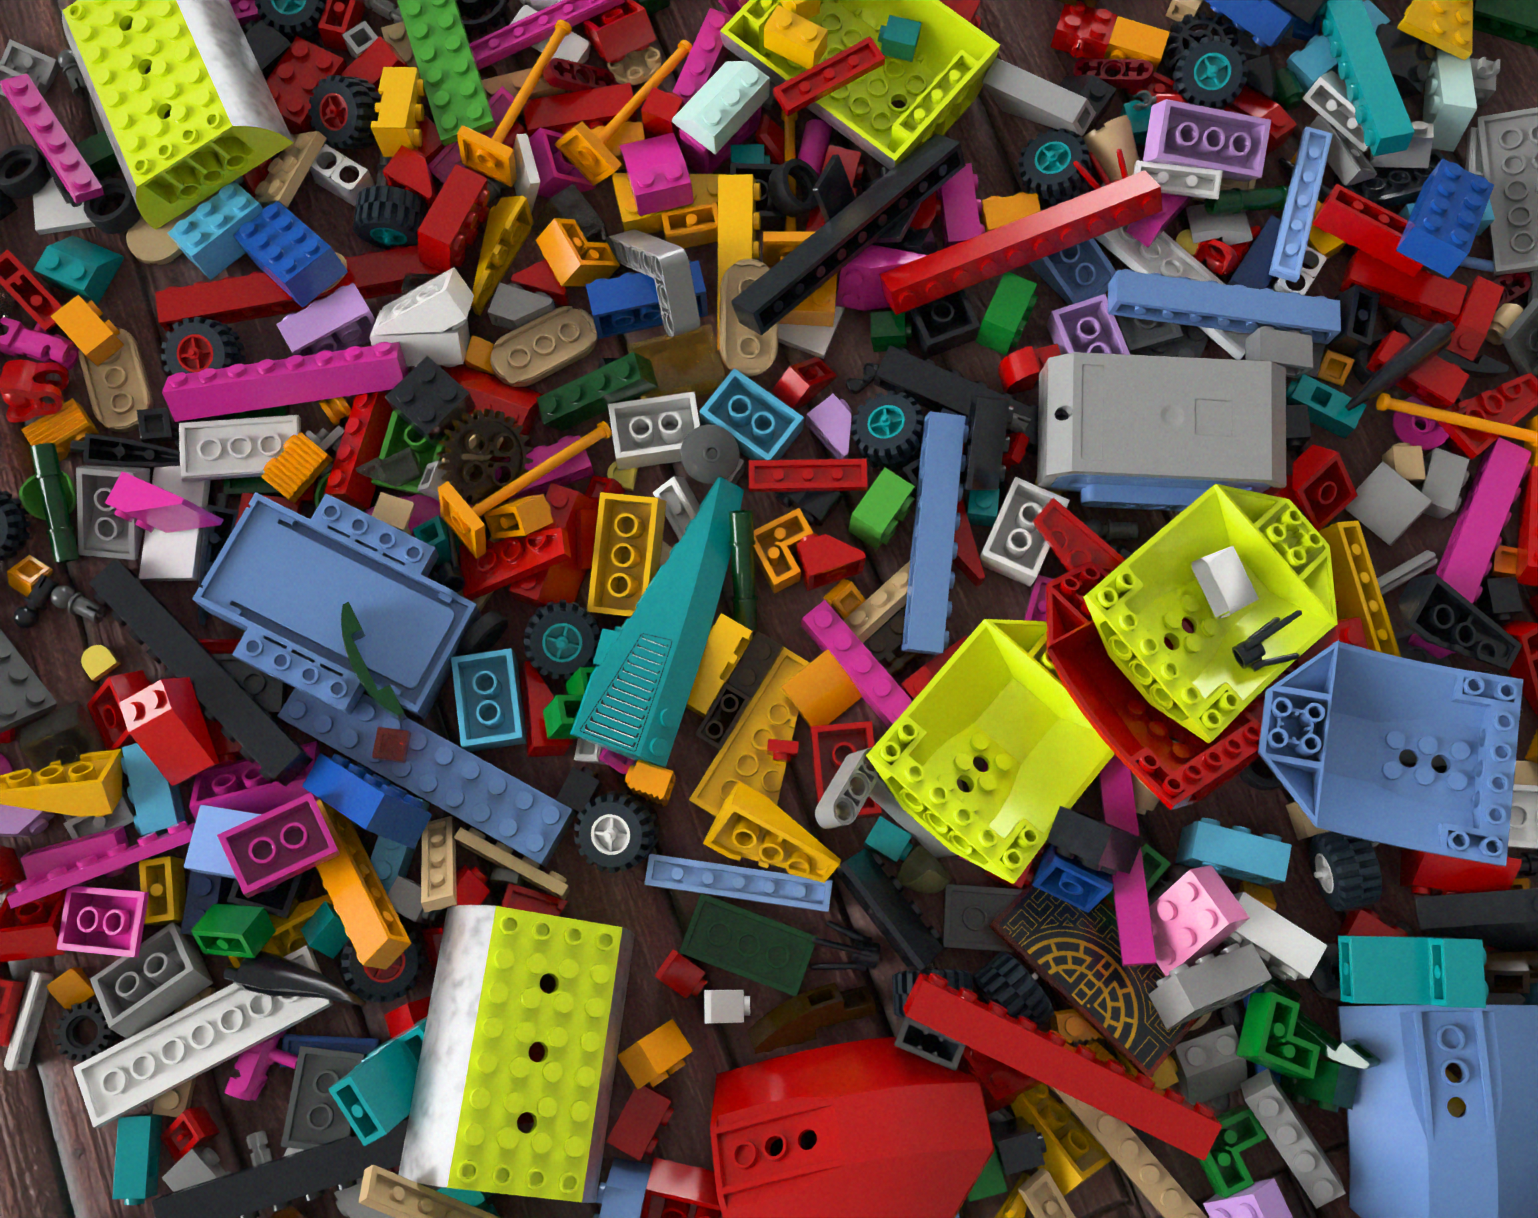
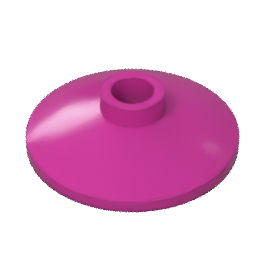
[1393,396,1449,450]

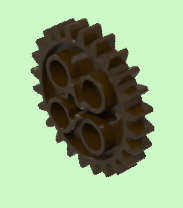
[437,408,533,505]

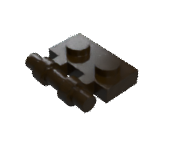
[863,607,925,678]

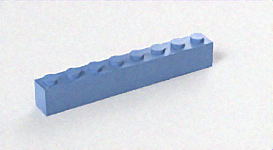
[1108,269,1341,344]
[901,411,969,655]

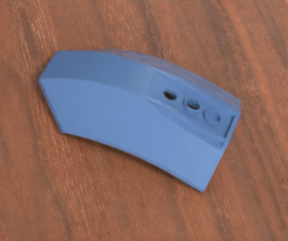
[1258,640,1523,866]
[1337,1005,1538,1218]

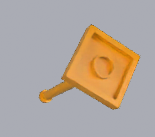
[457,19,572,187]
[554,40,692,186]
[763,110,815,269]
[1376,393,1538,474]
[438,421,612,559]

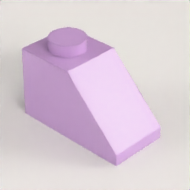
[806,394,852,459]
[0,804,55,837]

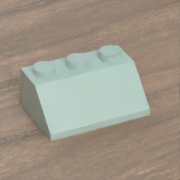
[672,61,770,154]

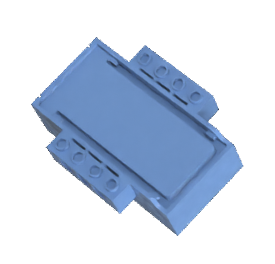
[192,492,481,720]

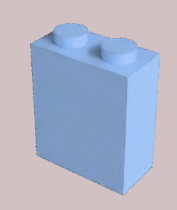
[184,805,261,879]

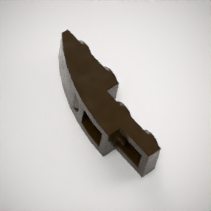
[695,631,784,750]
[1483,945,1538,993]
[748,982,876,1054]

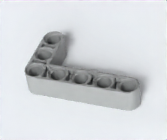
[606,229,700,337]
[815,747,957,858]

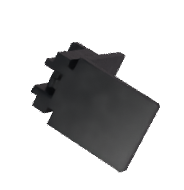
[813,155,938,255]

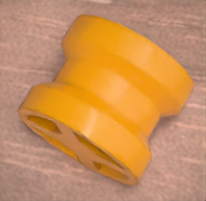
[318,397,351,426]

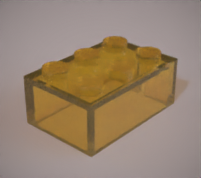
[627,324,725,399]

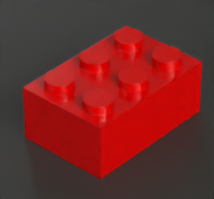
[266,36,347,134]
[417,164,490,272]
[810,721,882,819]

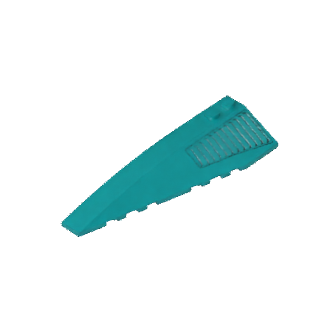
[570,477,744,767]

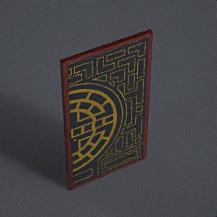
[989,881,1200,1078]

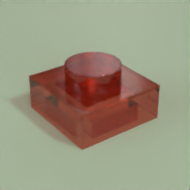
[372,727,411,763]

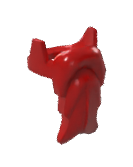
[1194,226,1261,276]

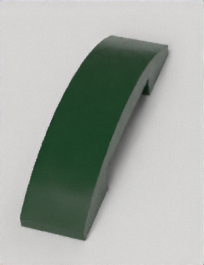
[341,602,406,721]
[1262,976,1381,1069]

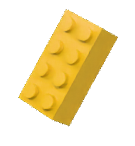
[587,492,667,617]

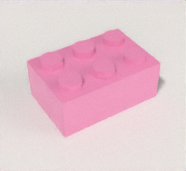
[1149,865,1250,976]

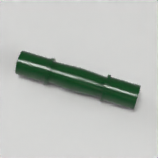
[1204,185,1289,214]
[30,443,80,563]
[729,510,758,631]

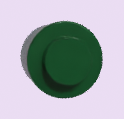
[1276,68,1305,111]

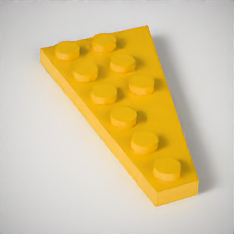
[1397,0,1473,60]
[689,647,810,817]

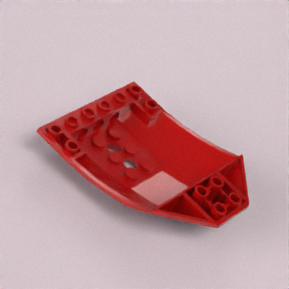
[1046,562,1264,810]
[710,1037,995,1218]

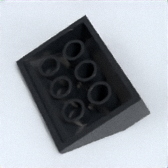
[835,848,943,971]

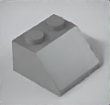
[1166,1024,1248,1105]

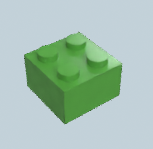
[848,467,915,550]

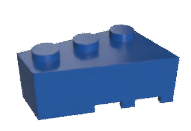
[1205,0,1297,48]

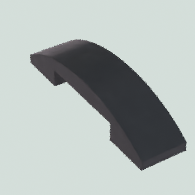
[1392,317,1509,378]

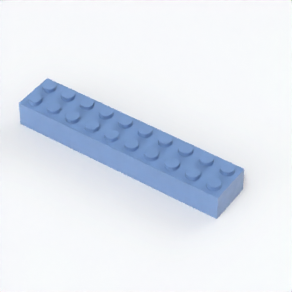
[277,688,577,867]

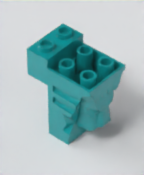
[1338,935,1489,1008]
[328,1017,427,1146]

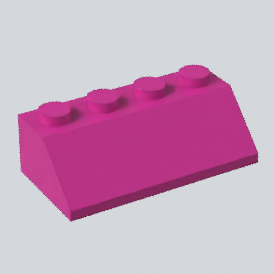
[189,741,320,821]

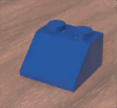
[1032,844,1114,913]

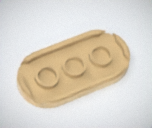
[126,190,220,265]
[719,259,778,377]
[490,306,598,387]
[79,326,154,432]

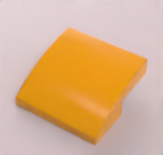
[780,649,862,728]

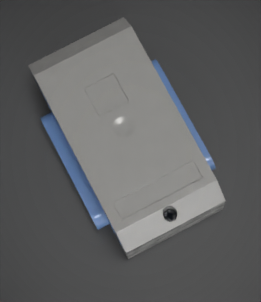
[1037,352,1286,511]

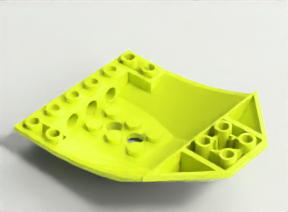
[1083,484,1338,743]
[866,619,1115,884]

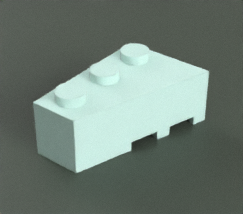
[1423,50,1477,152]

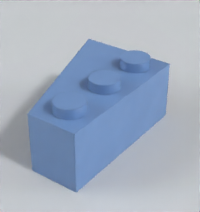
[593,1157,652,1218]

